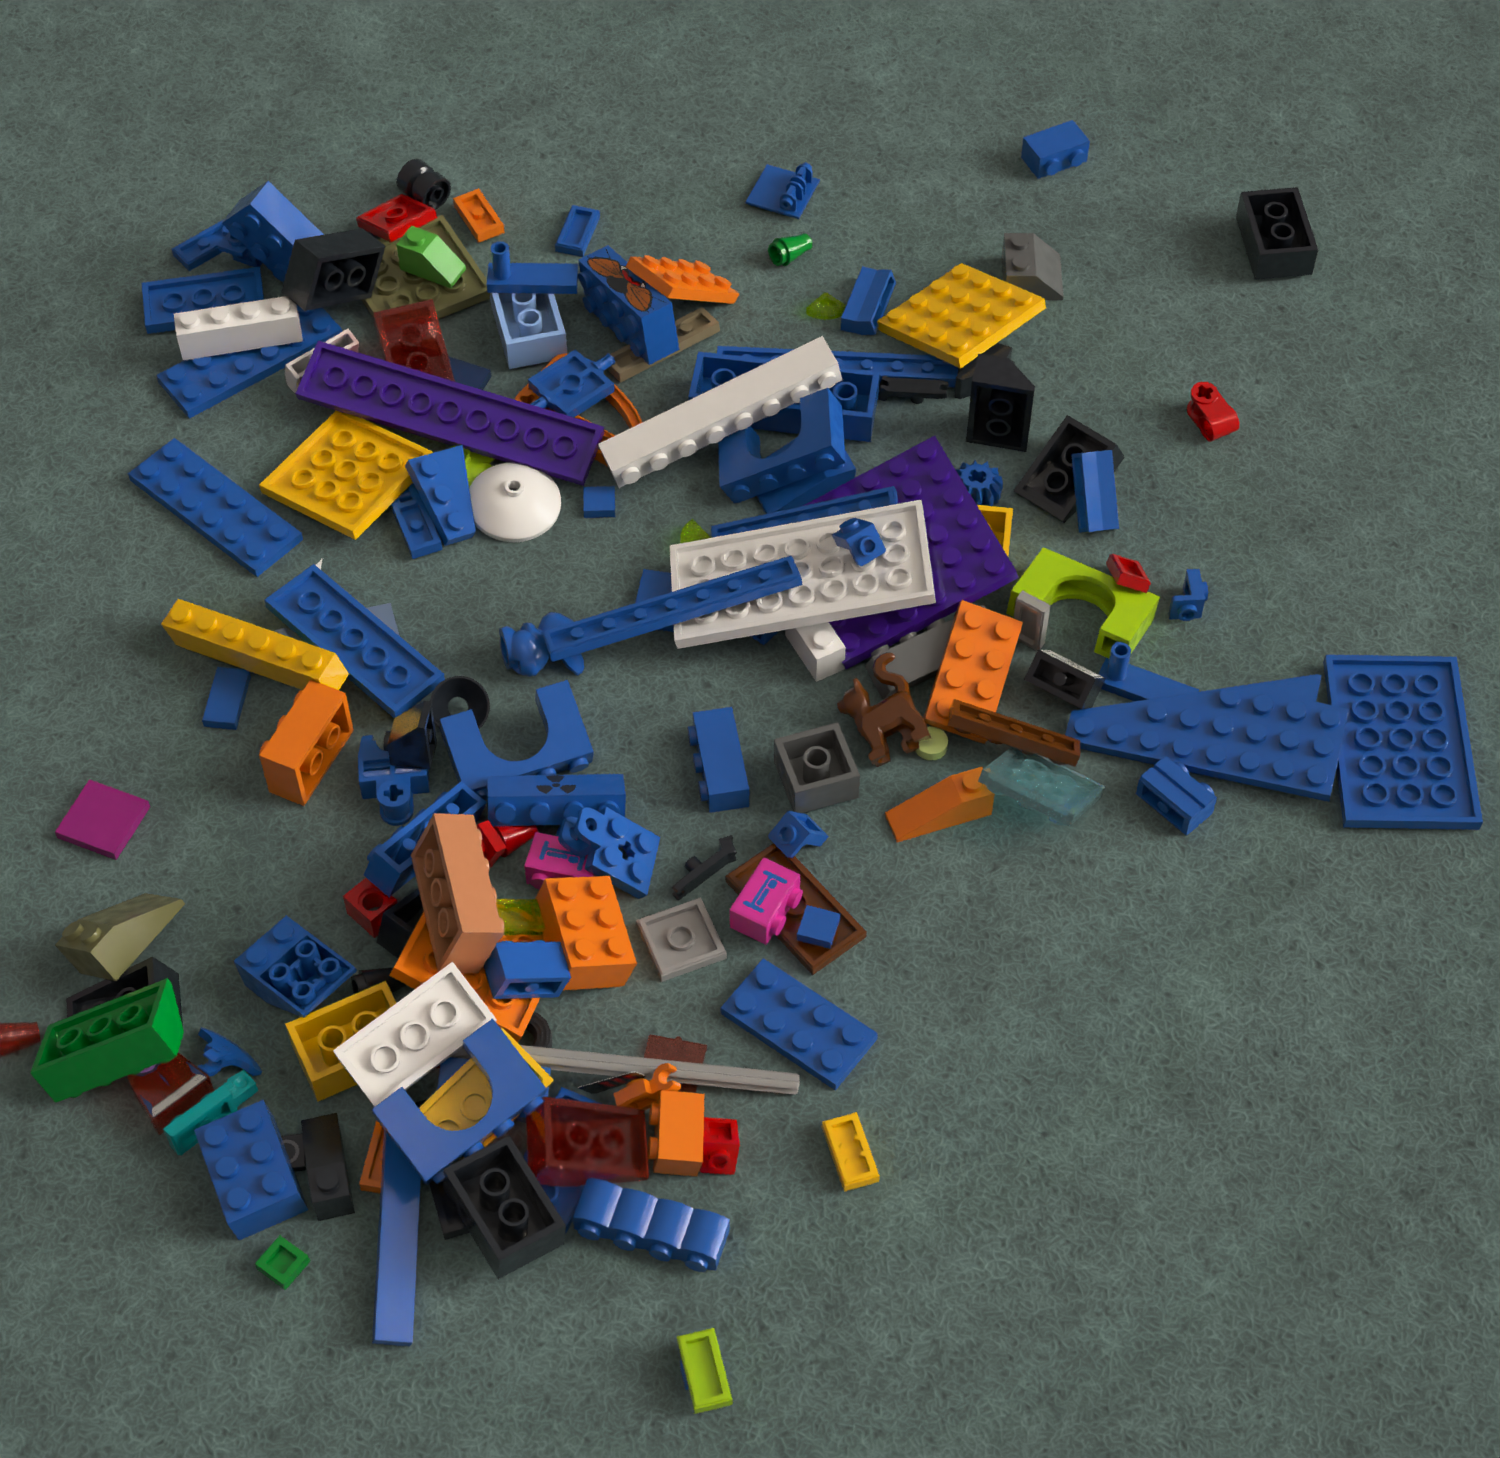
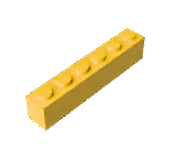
[161,599,349,690]

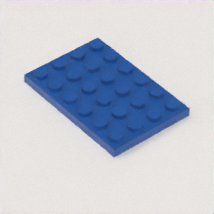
[1323,655,1483,830]

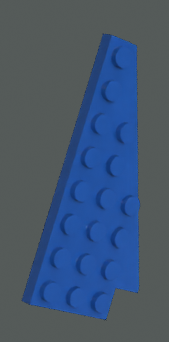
[1065,674,1349,802]

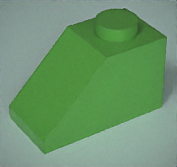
[396,225,466,289]

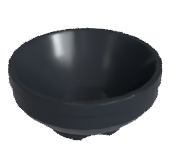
[429,676,490,729]

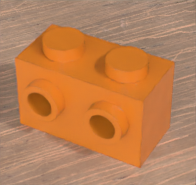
[647,1090,704,1176]

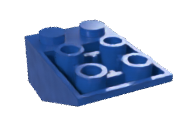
[234,915,357,1018]

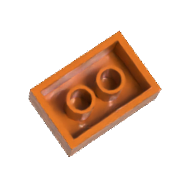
[259,679,354,806]
[533,876,637,990]

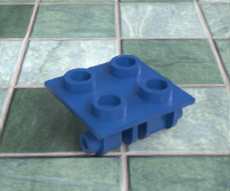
[746,163,820,219]

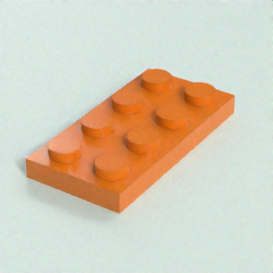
[626,255,739,304]
[923,600,1023,744]

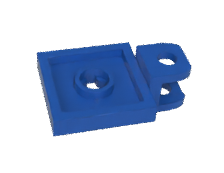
[558,807,660,899]

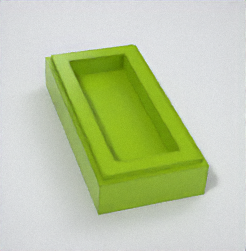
[677,1328,733,1414]

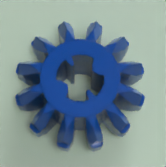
[955,459,1003,506]

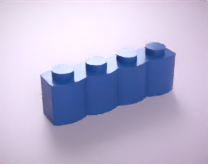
[573,1178,730,1272]

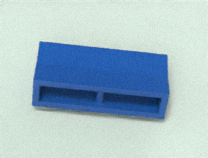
[841,266,896,335]
[1072,450,1119,533]

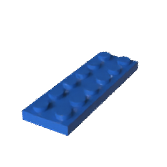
[156,305,343,419]
[128,438,303,577]
[264,564,445,718]

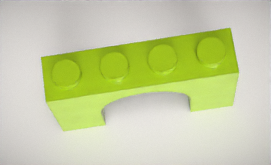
[1006,547,1160,658]

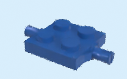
[528,349,615,418]

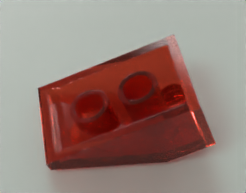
[374,299,455,382]
[526,1096,649,1187]

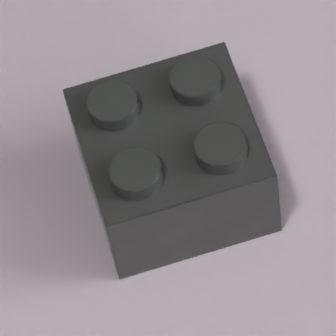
[774,722,860,813]

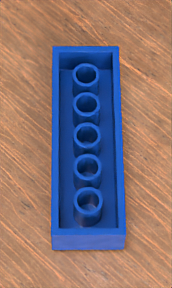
[688,352,880,442]

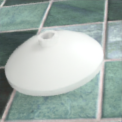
[469,462,561,542]

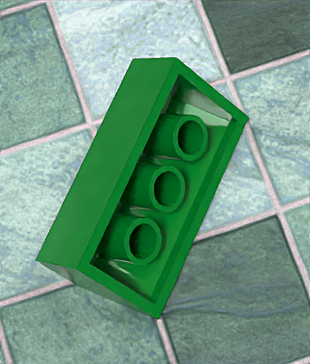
[30,978,184,1103]

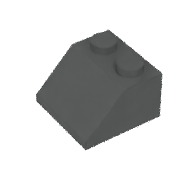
[1002,233,1063,300]

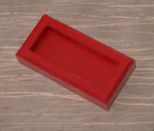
[1106,554,1151,593]

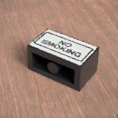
[1024,650,1106,709]

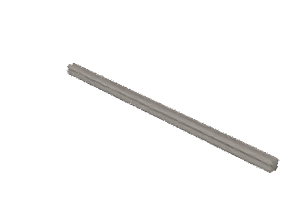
[450,1045,800,1095]

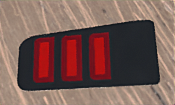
[578,1072,645,1094]

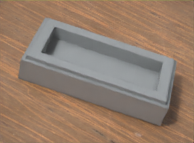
[1014,590,1051,651]

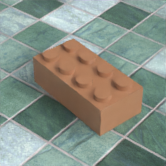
[411,813,504,973]

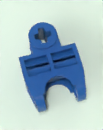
[358,735,430,826]

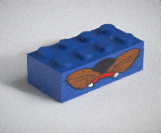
[578,245,680,365]

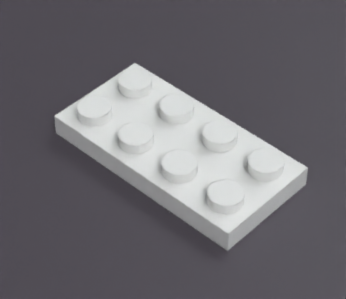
[333,962,497,1107]

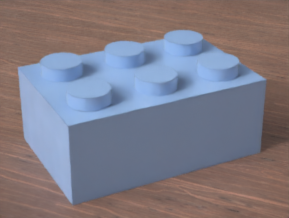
[490,293,567,369]

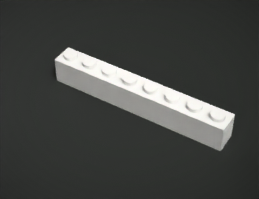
[598,336,842,488]

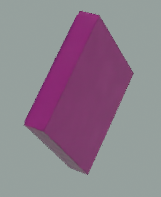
[55,779,150,860]

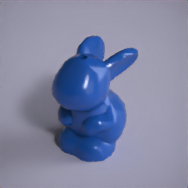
[499,612,584,677]

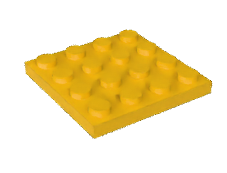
[877,263,1046,369]
[259,411,433,540]

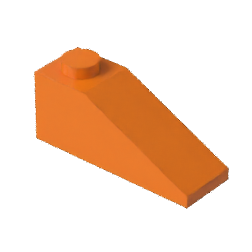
[885,767,995,842]

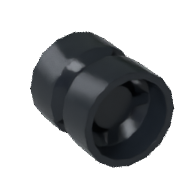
[396,158,451,210]

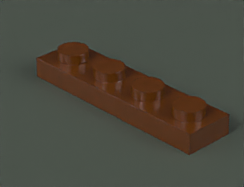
[948,699,1080,767]

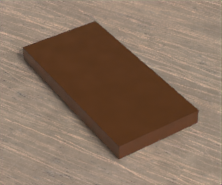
[725,843,867,975]

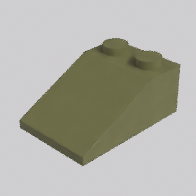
[55,893,185,981]

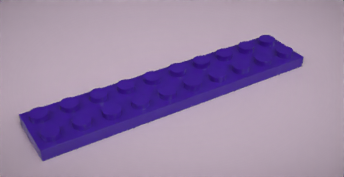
[295,341,605,486]

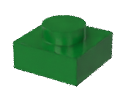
[255,1235,310,1290]

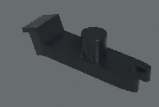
[878,376,949,404]
[672,835,737,901]

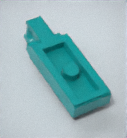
[163,1070,259,1156]

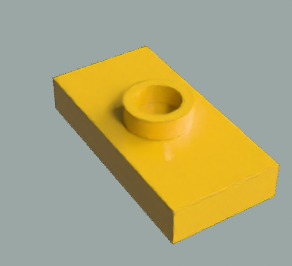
[822,1112,880,1192]

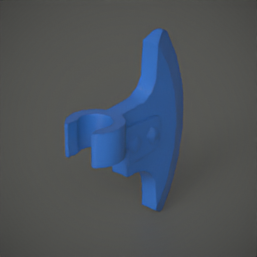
[198,1027,262,1076]

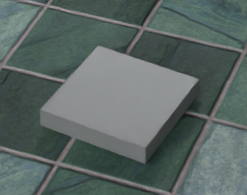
[636,897,727,982]

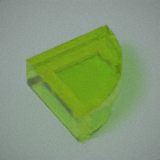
[806,292,846,320]
[680,519,711,544]

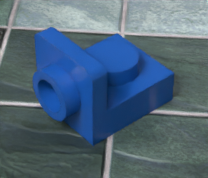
[768,811,829,858]

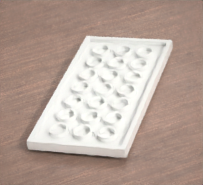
[670,500,936,649]

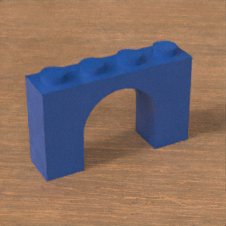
[718,388,846,503]
[440,680,594,801]
[372,1018,547,1185]

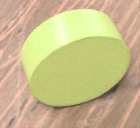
[915,726,948,760]

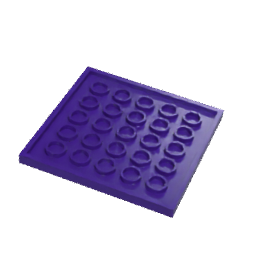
[803,435,1019,669]

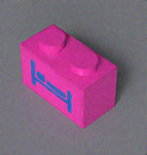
[524,832,596,889]
[729,857,803,945]

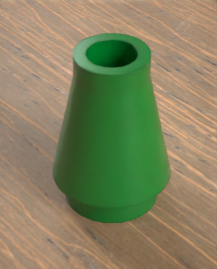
[768,233,812,266]

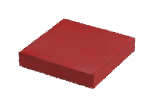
[356,194,437,243]

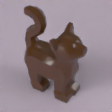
[837,652,931,767]

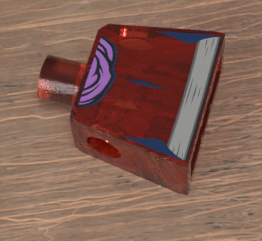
[127,1053,214,1135]

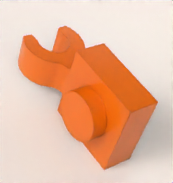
[614,1063,681,1114]

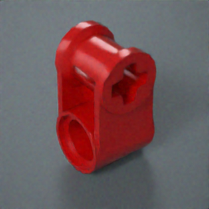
[1187,382,1240,442]

